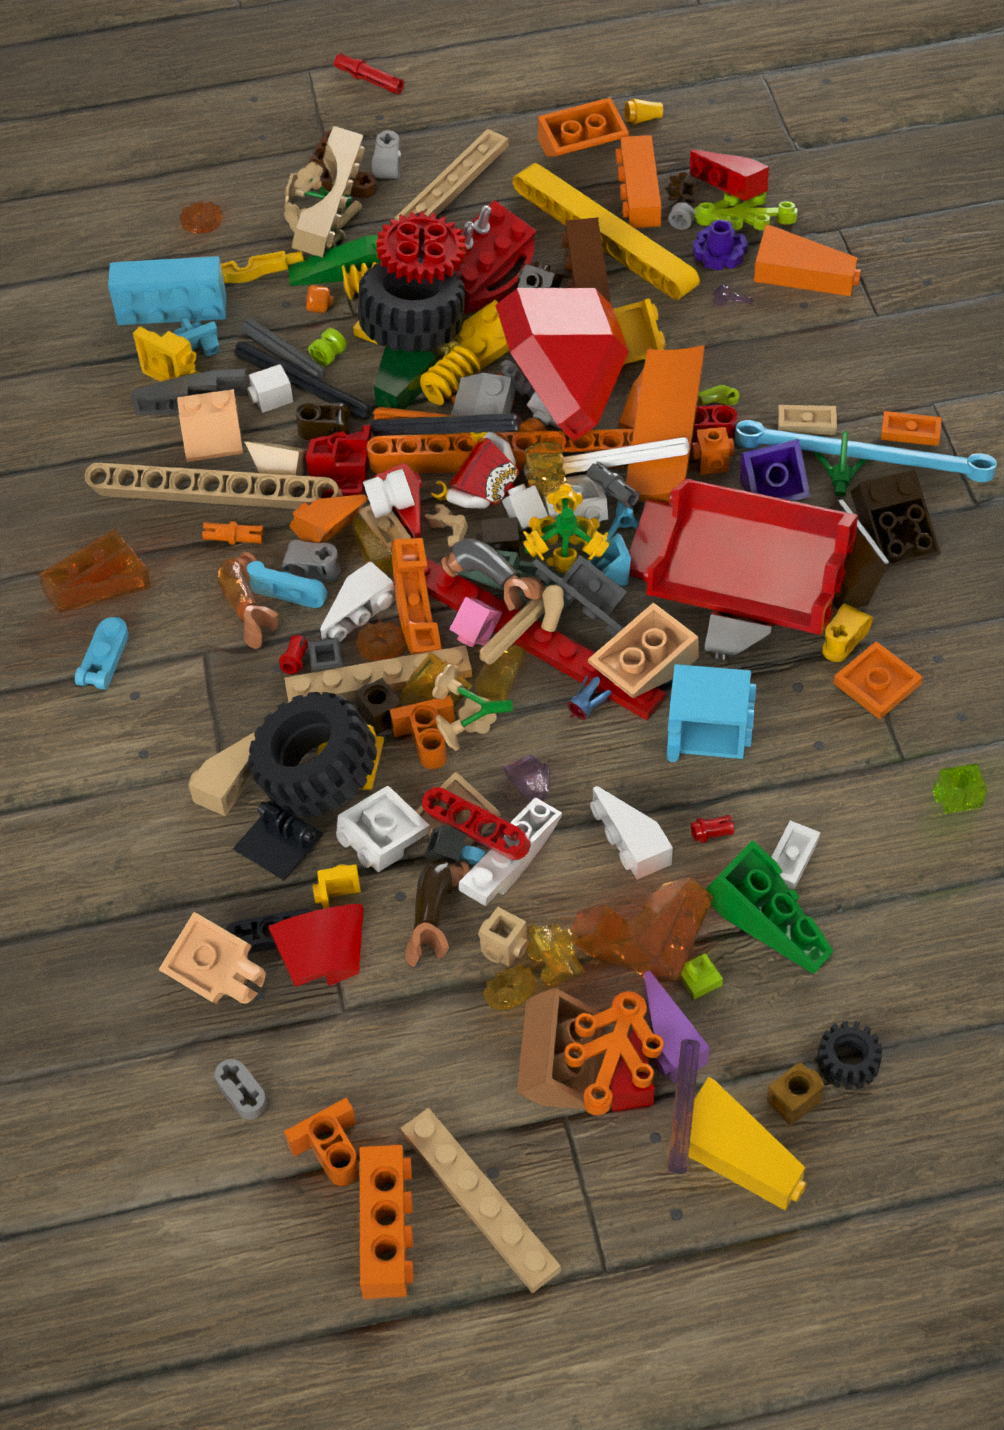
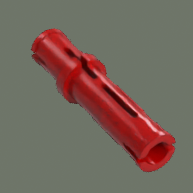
[334,52,404,95]

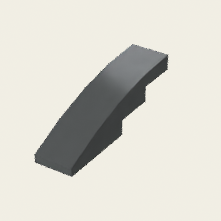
[131,368,249,415]

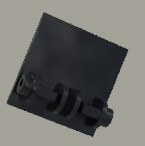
[233,801,324,881]

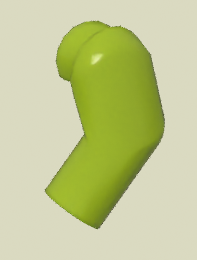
[698,385,740,406]

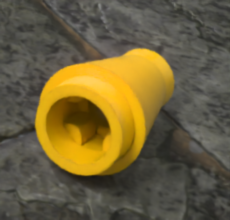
[624,98,663,125]

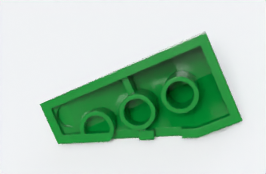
[288,235,381,287]
[700,840,834,974]

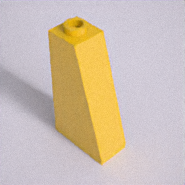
[672,1077,807,1211]

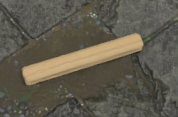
[479,586,548,664]

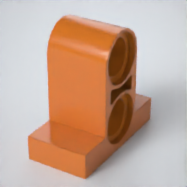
[390,695,455,769]
[284,1097,359,1186]

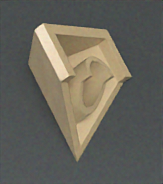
[244,441,308,496]

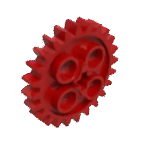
[376,211,467,284]

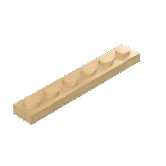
[395,129,509,221]
[284,645,472,702]
[400,1108,561,1294]

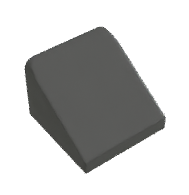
[308,638,343,672]

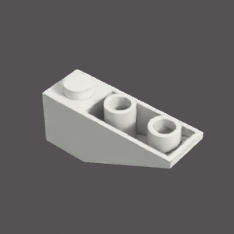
[320,561,396,642]
[590,786,673,879]

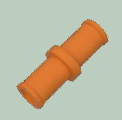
[202,521,264,545]

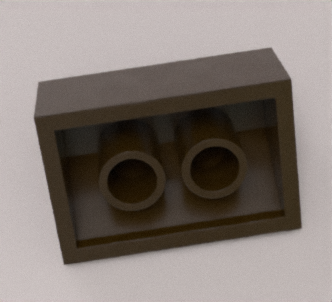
[828,500,890,610]

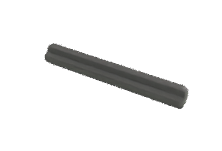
[241,318,325,380]

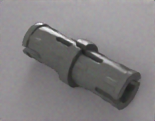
[587,462,639,508]

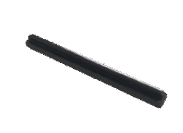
[234,342,373,420]
[371,413,522,436]

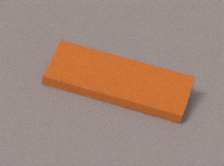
[626,345,705,503]

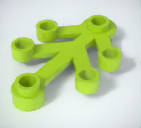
[694,192,797,230]

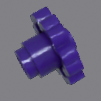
[692,220,748,270]

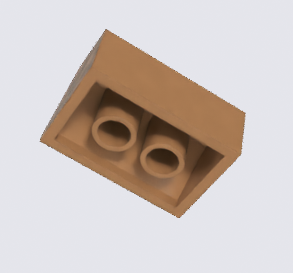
[517,988,603,1109]

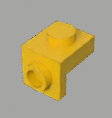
[313,864,361,909]

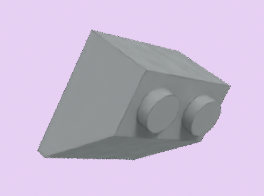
[451,373,516,434]

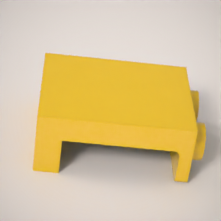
[613,298,665,365]

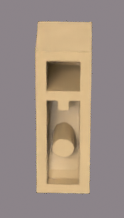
[188,732,255,816]

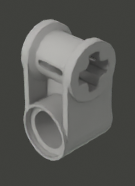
[372,131,401,179]
[281,540,341,582]

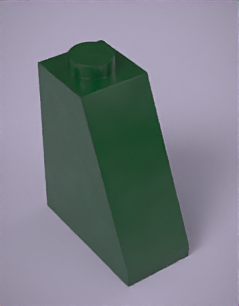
[374,345,437,410]

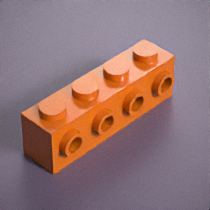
[615,135,661,228]

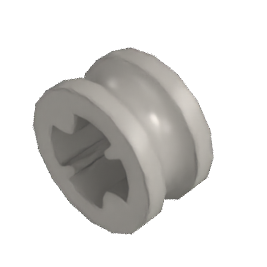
[668,202,695,230]

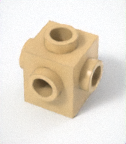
[478,907,529,967]

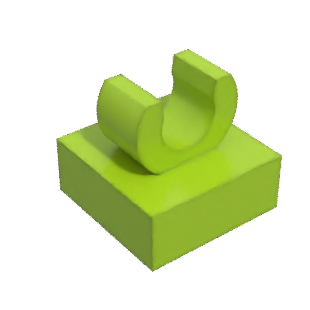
[676,953,723,1000]

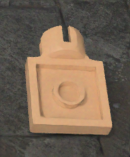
[158,912,266,1004]

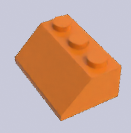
[538,97,629,157]

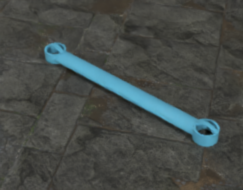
[734,420,997,482]

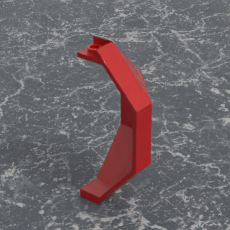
[495,288,629,441]

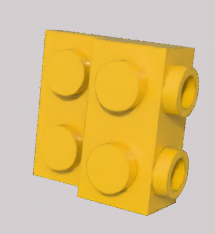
[133,326,200,382]

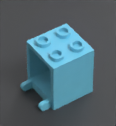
[667,664,756,762]

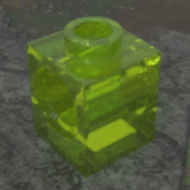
[933,763,987,814]

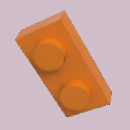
[881,411,942,446]

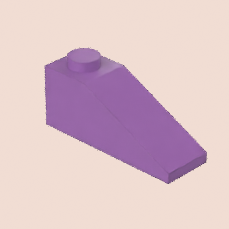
[643,970,710,1084]

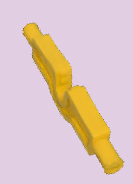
[221,251,304,284]

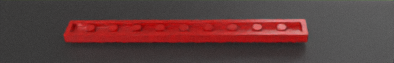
[424,557,665,721]

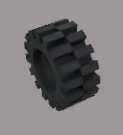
[817,1021,883,1090]

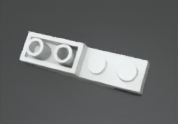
[458,798,562,906]

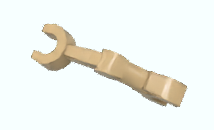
[425,504,468,547]

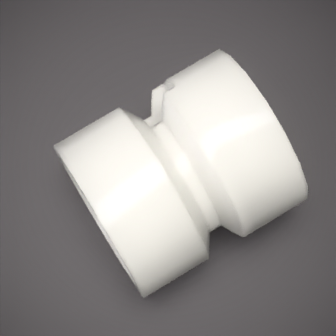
[363,469,415,518]

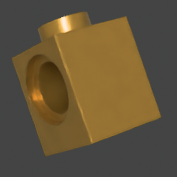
[766,1061,824,1126]

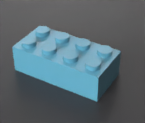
[108,256,227,325]

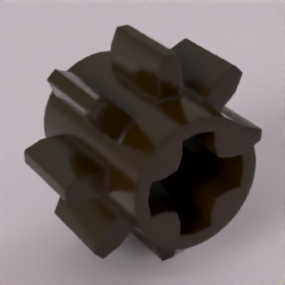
[665,172,700,203]

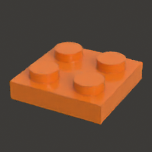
[833,641,923,720]

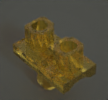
[526,923,584,985]

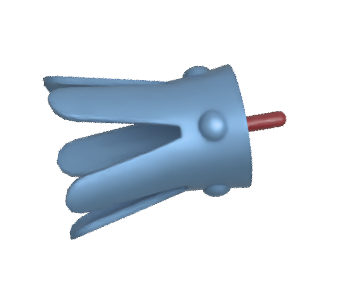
[567,675,612,720]

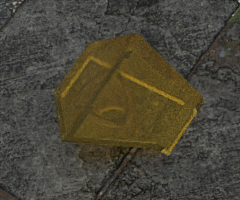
[399,652,472,707]

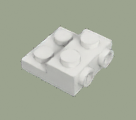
[540,474,608,522]
[336,786,430,872]

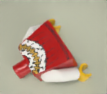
[431,432,519,509]

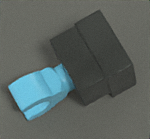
[424,825,486,866]

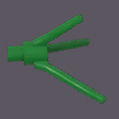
[813,431,878,497]

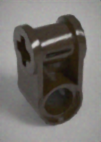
[295,402,351,441]

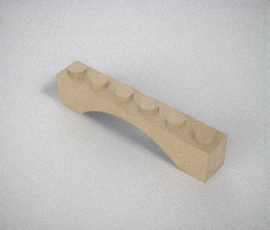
[292,126,365,257]

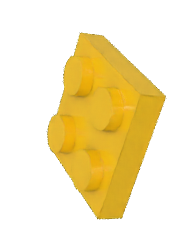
[455,300,509,370]

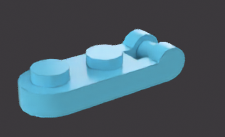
[247,561,328,608]
[75,617,129,690]

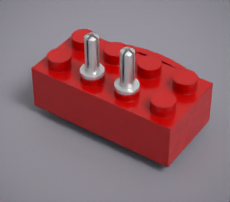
[453,200,536,313]

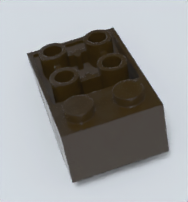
[850,469,941,568]

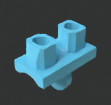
[174,317,219,356]

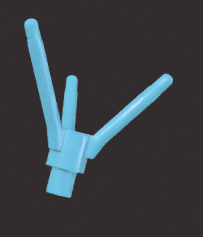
[606,501,639,542]

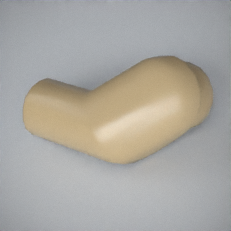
[541,585,564,632]

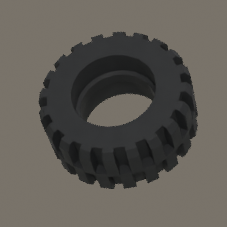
[358,257,465,352]
[248,692,377,817]

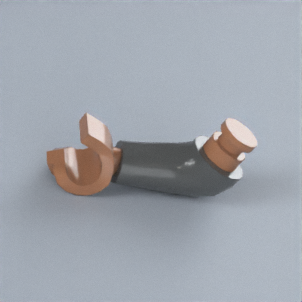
[441,539,545,611]

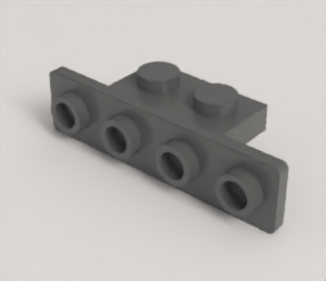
[532,555,629,636]

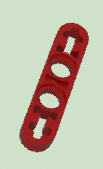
[422,787,531,860]

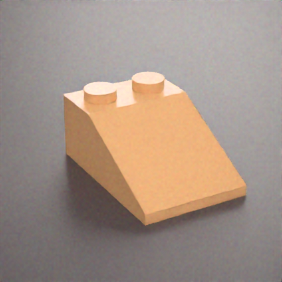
[588,602,699,698]

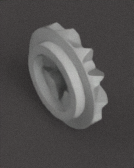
[501,360,535,398]

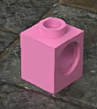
[449,597,502,647]

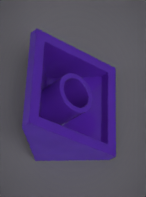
[740,439,810,501]

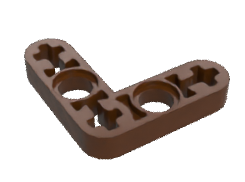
[305,130,377,198]

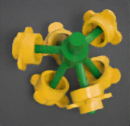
[523,483,609,573]

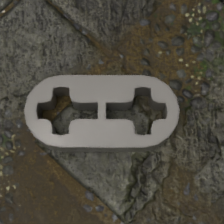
[215,1059,267,1120]

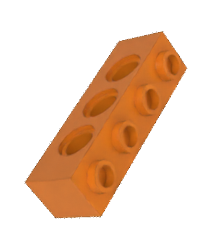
[360,1145,414,1299]

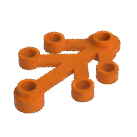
[564,991,664,1115]

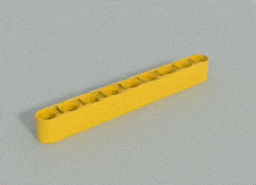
[512,163,700,300]

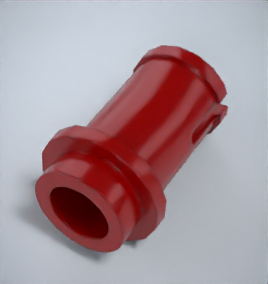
[279,635,309,675]
[690,814,734,844]

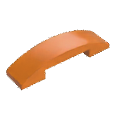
[392,538,442,654]

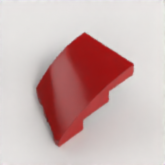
[304,425,371,499]
[268,904,364,987]

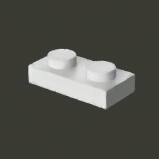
[772,820,820,890]

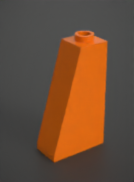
[754,225,861,297]

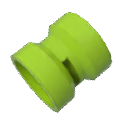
[308,328,347,367]

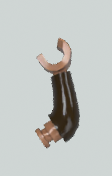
[405,859,469,967]

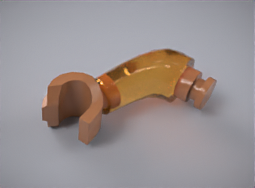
[217,552,278,649]

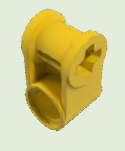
[822,603,873,662]

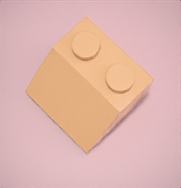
[177,389,243,462]

